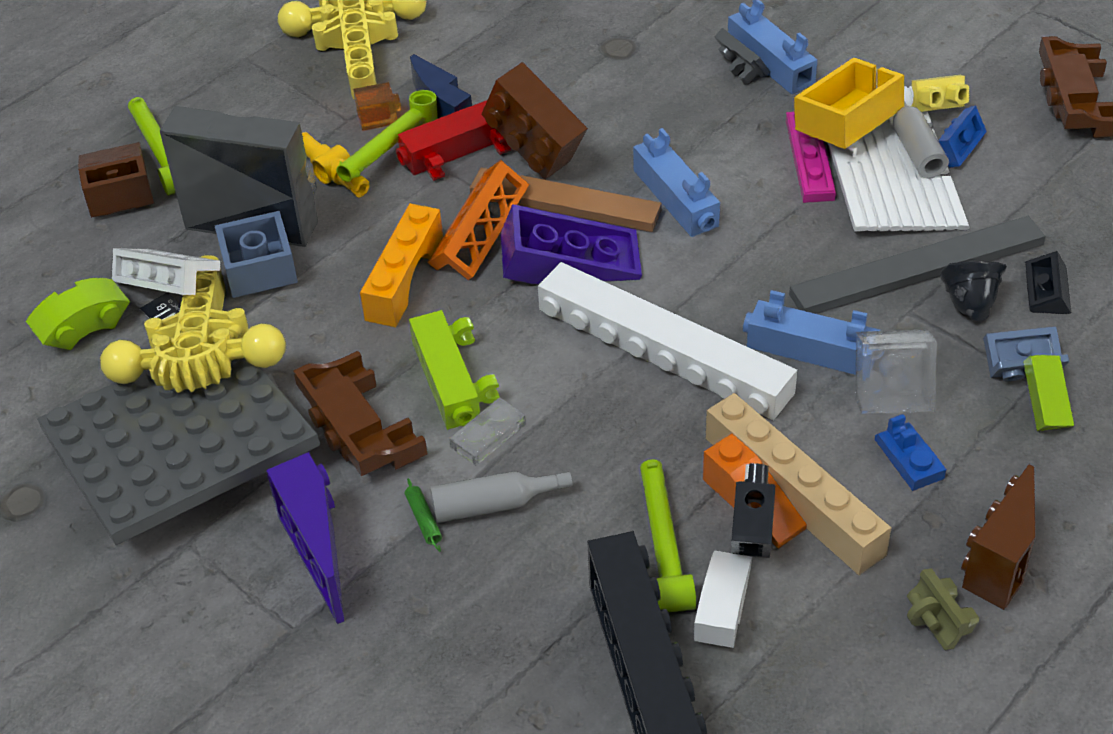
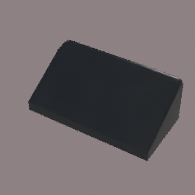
[1025,251,1071,314]

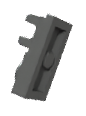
[714,28,770,84]

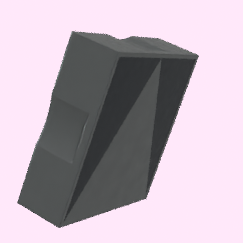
[160,106,318,247]

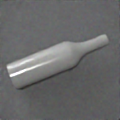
[893,101,949,178]
[430,471,573,523]

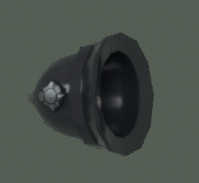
[941,261,1007,322]

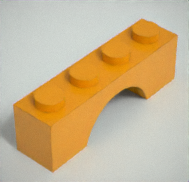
[360,203,443,327]

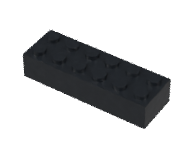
[587,531,707,734]

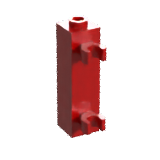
[396,100,511,181]

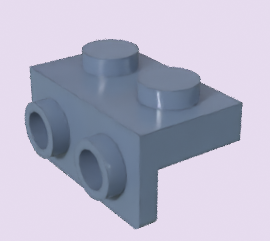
[983,327,1069,381]

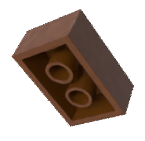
[481,62,588,180]

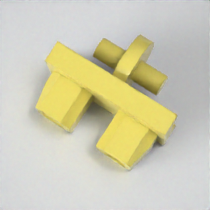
[912,75,969,112]

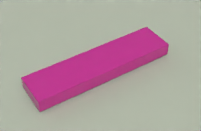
[786,112,836,203]

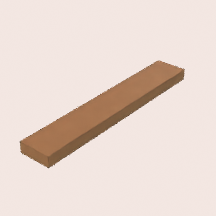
[470,167,662,232]

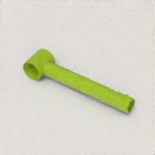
[336,90,438,182]
[128,97,176,195]
[640,459,696,612]

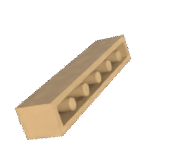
[706,393,891,575]

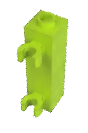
[409,310,500,430]

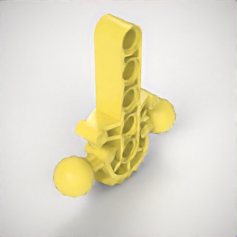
[278,0,427,102]
[100,255,286,393]

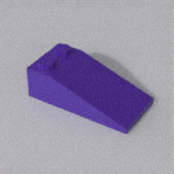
[501,204,642,284]
[266,452,344,624]

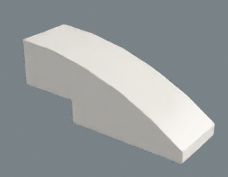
[694,550,752,648]

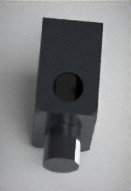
[731,463,776,558]

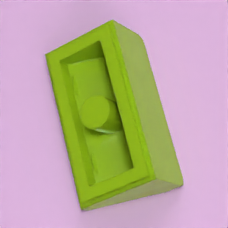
[1023,355,1074,431]

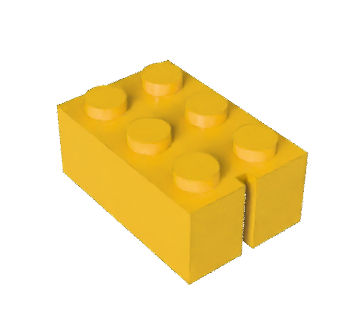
[794,57,904,149]

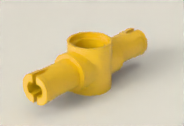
[302,132,370,197]

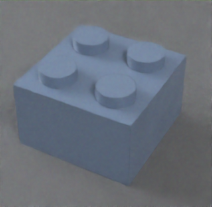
[215,211,298,298]

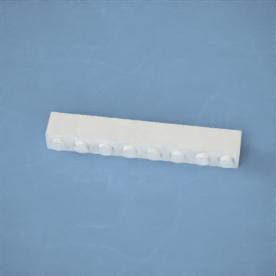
[538,262,797,421]

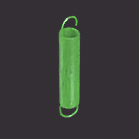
[405,478,442,552]

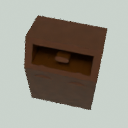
[78,142,154,218]
[961,464,1035,610]

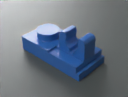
[938,105,987,168]
[875,414,947,491]

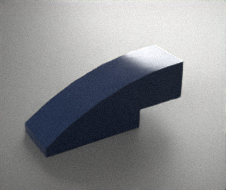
[410,54,472,118]

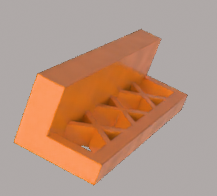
[427,160,530,280]

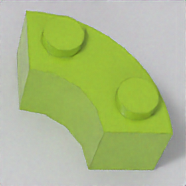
[26,278,130,350]

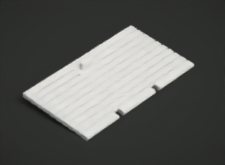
[828,86,970,231]

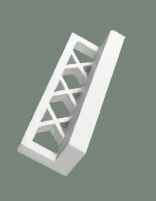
[112,248,220,295]

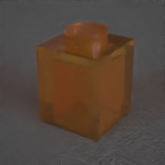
[353,82,401,131]

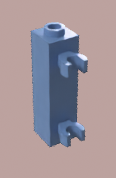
[728,0,817,95]
[633,128,720,237]
[743,290,880,378]

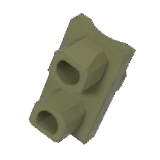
[907,568,979,650]

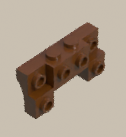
[1039,36,1113,137]
[293,351,428,476]

